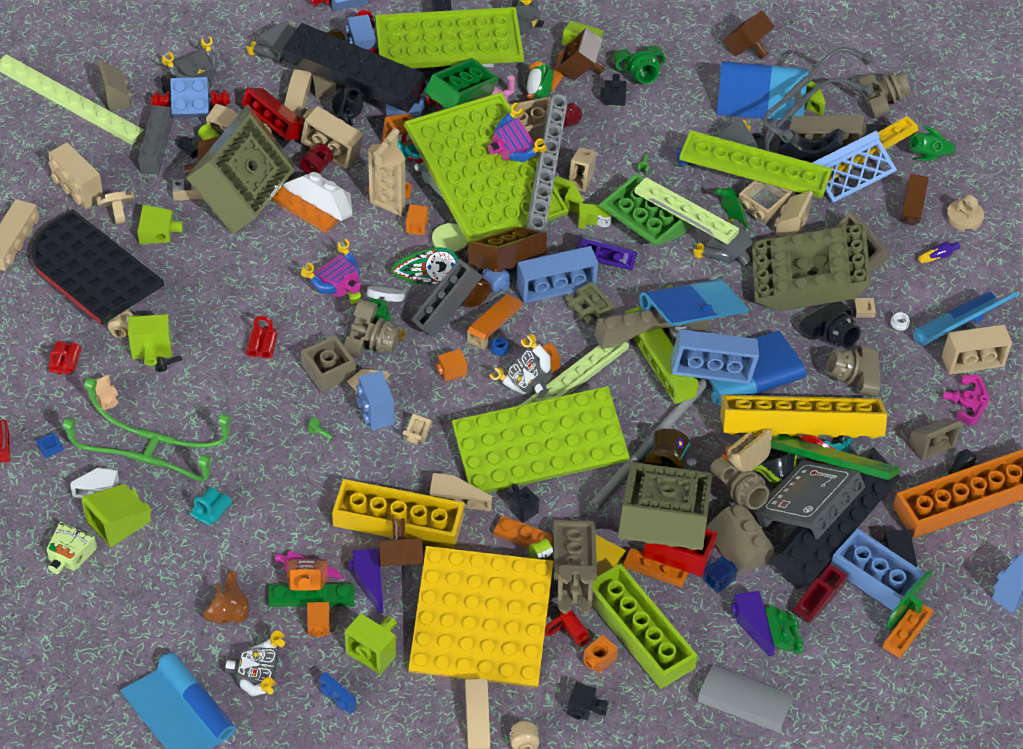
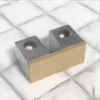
[172,179,203,201]

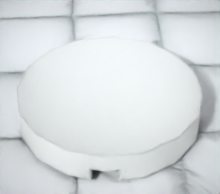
[367,286,406,302]

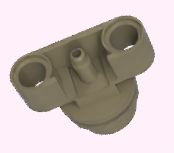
[857,72,911,119]
[343,299,400,358]
[827,345,881,397]
[711,457,769,510]

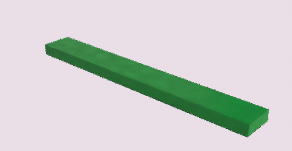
[759,433,899,480]

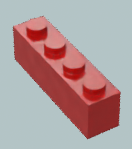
[241,88,305,140]

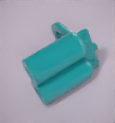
[190,487,232,526]

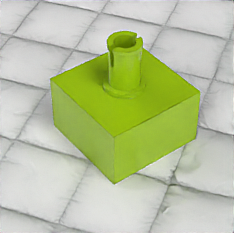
[128,314,172,366]
[345,613,397,675]

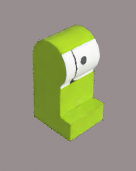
[578,203,613,229]
[528,538,554,571]

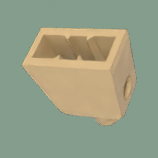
[569,148,597,192]

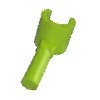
[347,291,361,304]

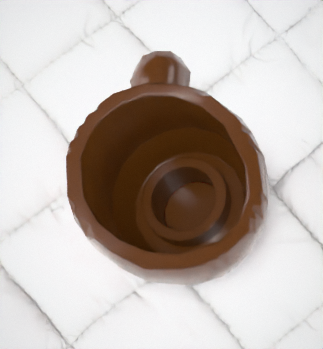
[461,278,491,308]

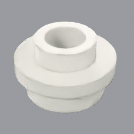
[890,312,910,331]

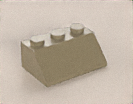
[835,212,892,272]
[706,503,774,577]

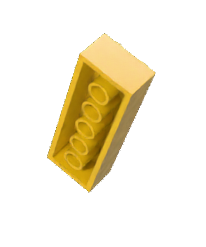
[332,479,464,549]

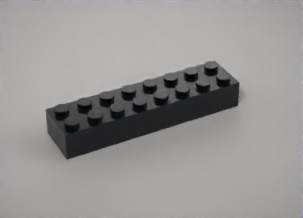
[282,23,426,113]
[769,447,900,589]

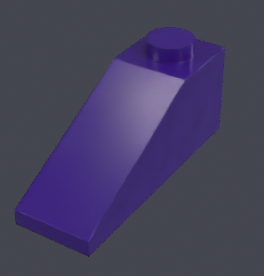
[575,233,638,271]
[349,549,383,613]
[730,591,775,656]

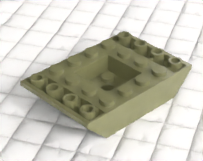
[186,105,295,234]
[752,223,871,311]
[618,462,713,550]

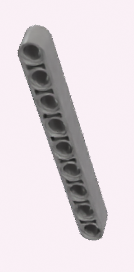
[525,94,567,231]

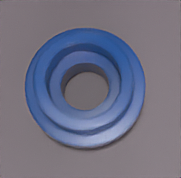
[490,337,510,356]

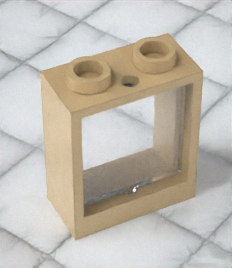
[738,180,795,225]

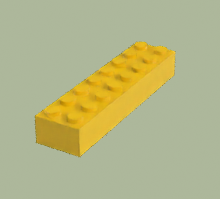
[720,395,887,438]

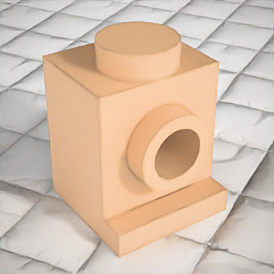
[96,375,118,410]

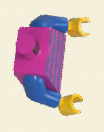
[488,103,547,162]
[301,239,360,297]

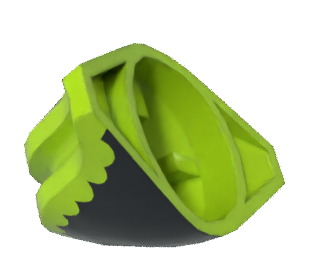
[754,453,798,485]

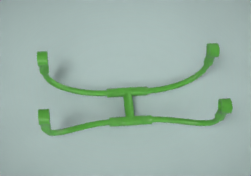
[63,377,231,482]

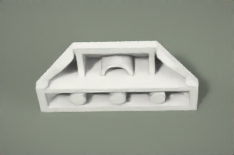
[283,172,352,221]

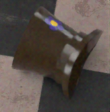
[644,429,690,469]

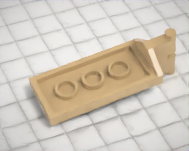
[368,128,406,216]

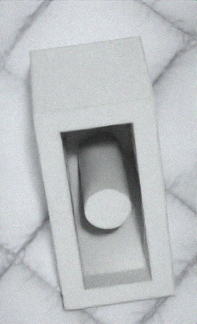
[70,468,119,498]

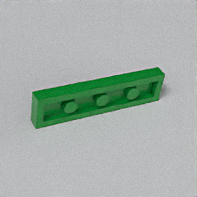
[268,584,355,607]

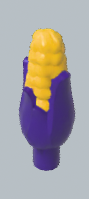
[918,242,960,263]

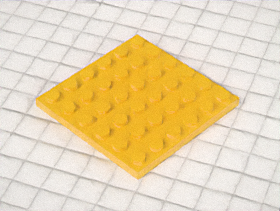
[408,546,553,688]

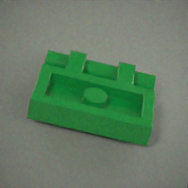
[766,605,804,654]

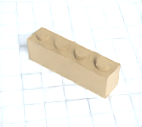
[0,199,40,271]

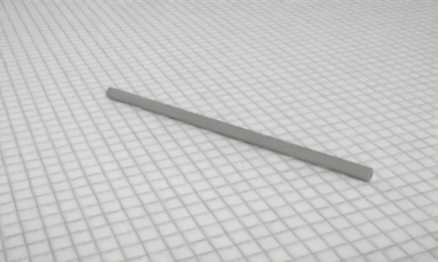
[590,378,710,509]

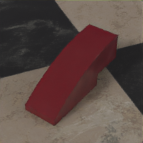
[792,564,848,623]

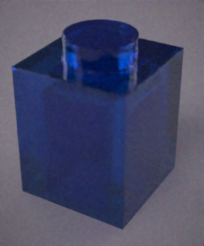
[703,556,738,593]

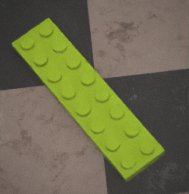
[679,130,832,199]

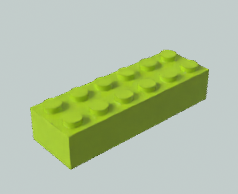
[592,563,698,689]

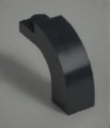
[777,128,843,163]

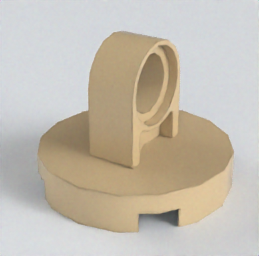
[96,191,135,225]
[947,195,984,231]

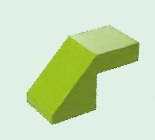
[806,81,826,116]
[553,176,584,213]

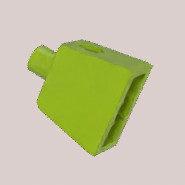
[138,205,184,244]

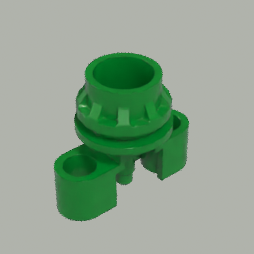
[612,46,666,84]

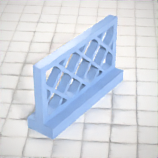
[813,131,897,204]

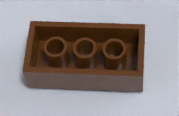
[468,226,547,272]

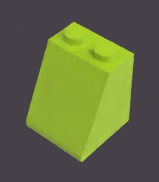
[81,484,151,548]

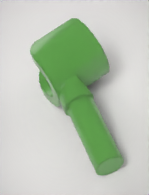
[637,154,649,175]
[307,418,333,440]

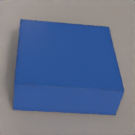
[36,432,64,458]

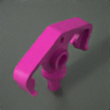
[942,375,990,425]

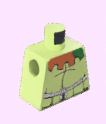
[47,522,97,574]

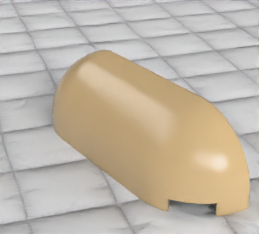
[727,429,772,472]

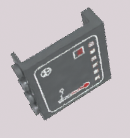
[754,460,865,539]

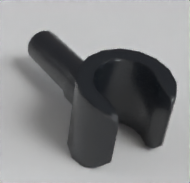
[156,356,182,372]

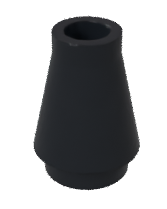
[948,449,977,474]

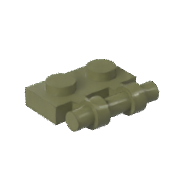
[566,282,615,325]

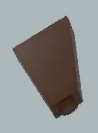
[901,173,929,225]

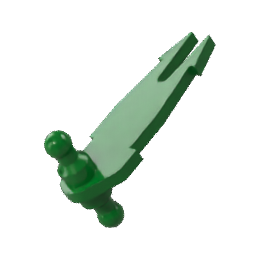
[715,187,750,234]

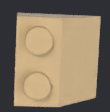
[774,191,813,237]

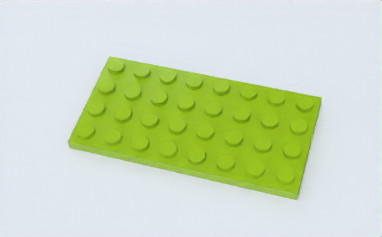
[375,7,524,68]
[452,386,630,493]

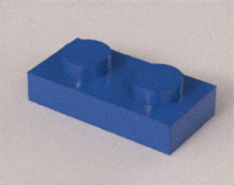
[319,672,357,714]

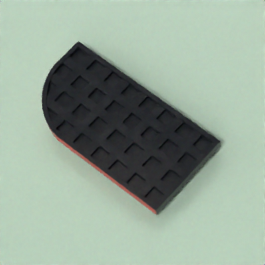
[32,209,165,325]

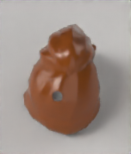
[203,570,250,624]

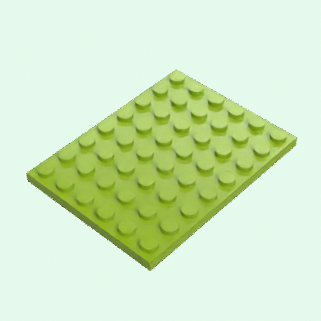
[404,92,569,242]

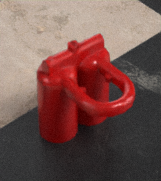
[246,316,278,359]
[48,341,82,375]
[544,610,591,647]

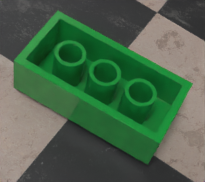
[425,58,499,109]

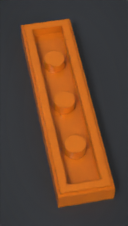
[468,294,523,340]

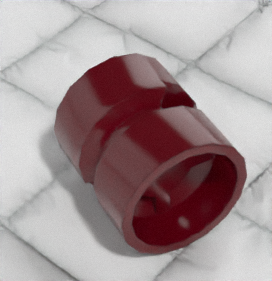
[299,143,334,174]

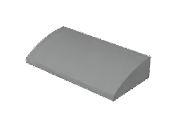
[698,665,795,733]

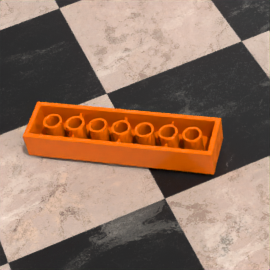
[893,449,1023,539]

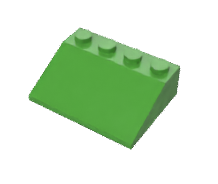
[599,174,692,246]

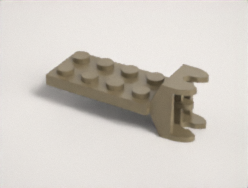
[553,520,597,614]

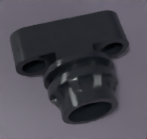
[332,82,363,127]
[799,301,861,348]

